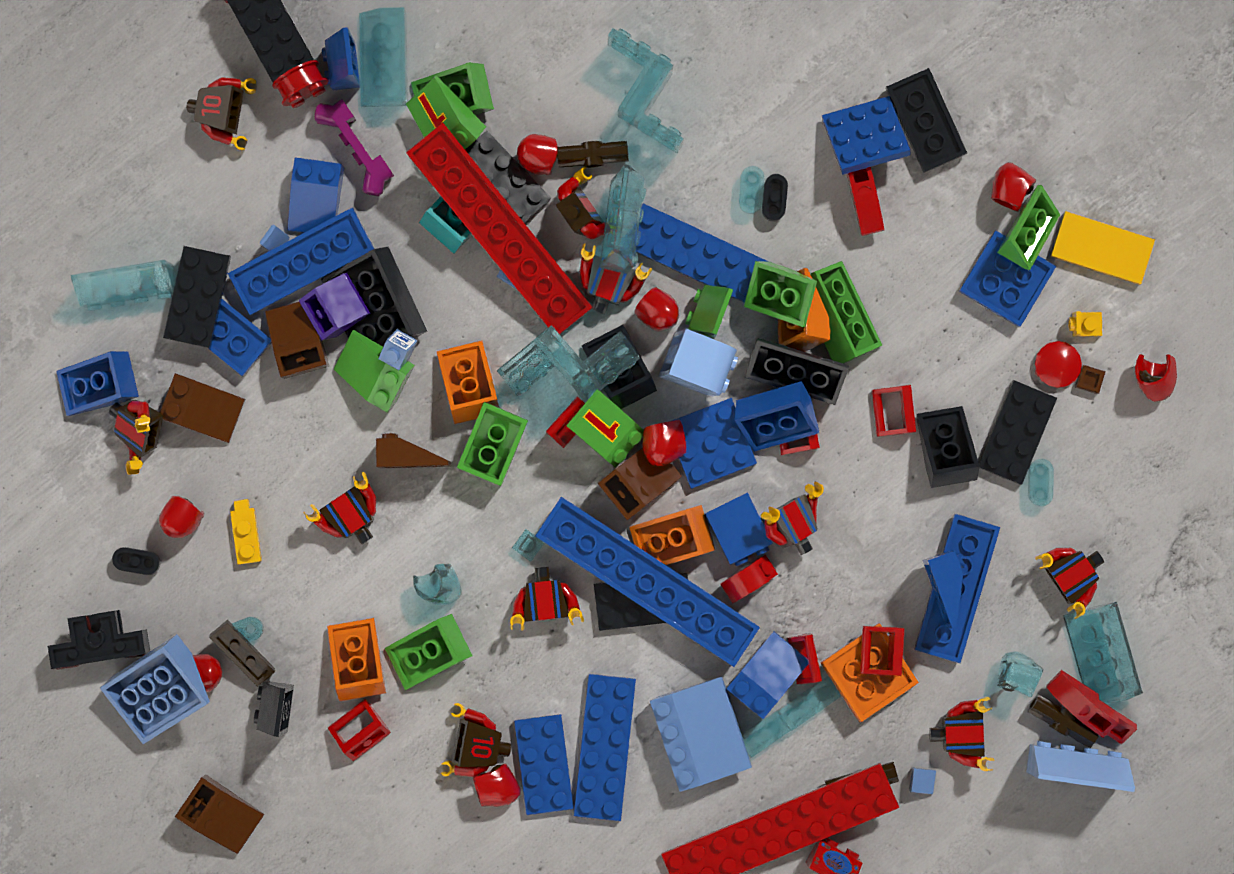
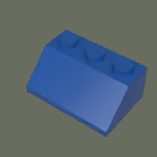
[735,382,819,451]

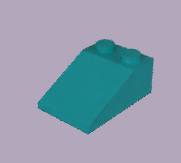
[419,196,472,254]

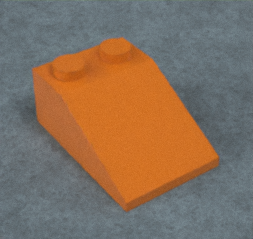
[778,268,830,352]
[436,341,499,424]
[629,505,715,565]
[327,618,386,701]

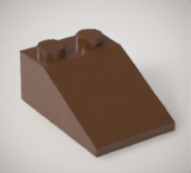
[160,373,246,443]
[376,433,451,468]

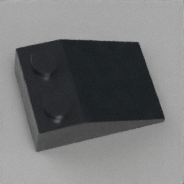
[581,325,657,409]
[916,406,980,488]
[254,681,294,737]

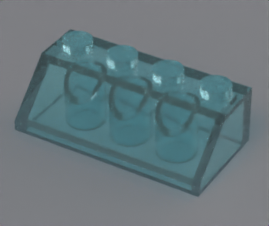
[359,7,408,107]
[600,164,646,274]
[71,260,176,311]
[1063,602,1143,704]

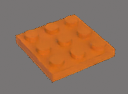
[820,623,919,722]

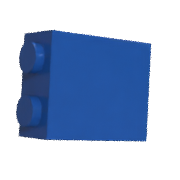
[705,492,773,567]

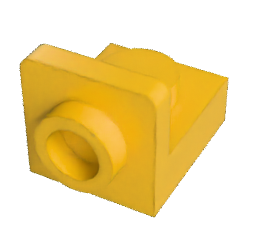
[1068,311,1102,337]

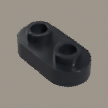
[762,174,788,222]
[112,547,161,575]

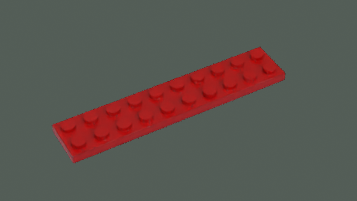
[406,122,592,337]
[661,762,899,874]

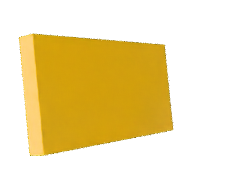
[1050,211,1155,285]

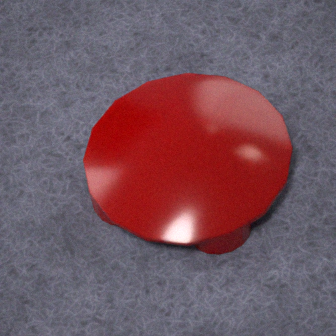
[1035,341,1082,388]

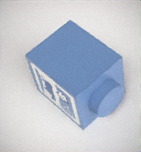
[378,329,418,370]

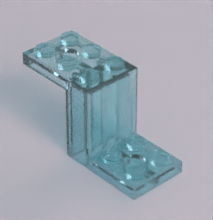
[608,28,684,154]
[497,325,640,403]

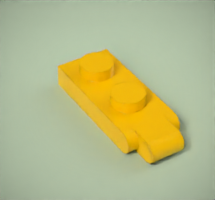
[230,499,262,565]

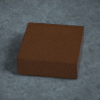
[1075,365,1106,394]

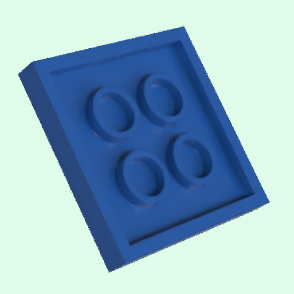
[822,96,911,175]
[959,230,1057,327]
[672,398,757,489]

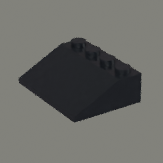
[321,246,428,347]

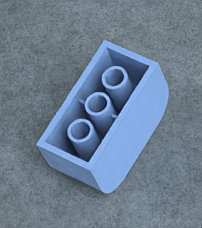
[658,329,738,397]

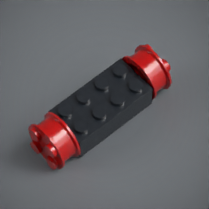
[224,0,329,109]

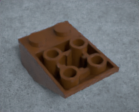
[265,302,329,379]
[598,448,682,520]
[175,775,265,854]

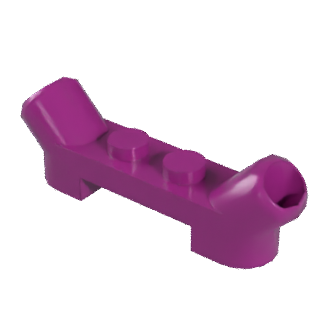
[314,99,394,196]

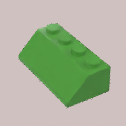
[811,261,882,364]

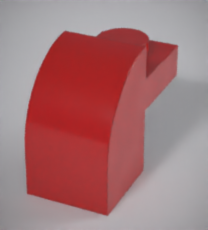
[720,554,778,604]

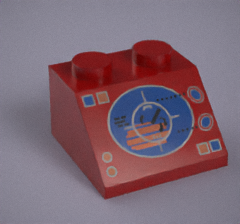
[806,837,863,874]

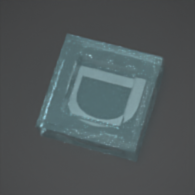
[512,529,545,562]

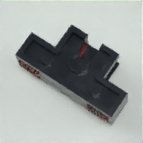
[47,610,150,670]

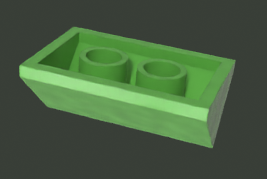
[997,185,1060,270]

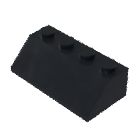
[745,338,849,405]

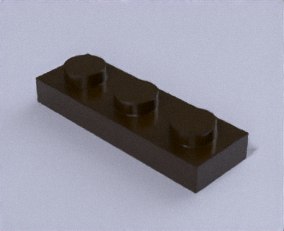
[209,619,275,687]

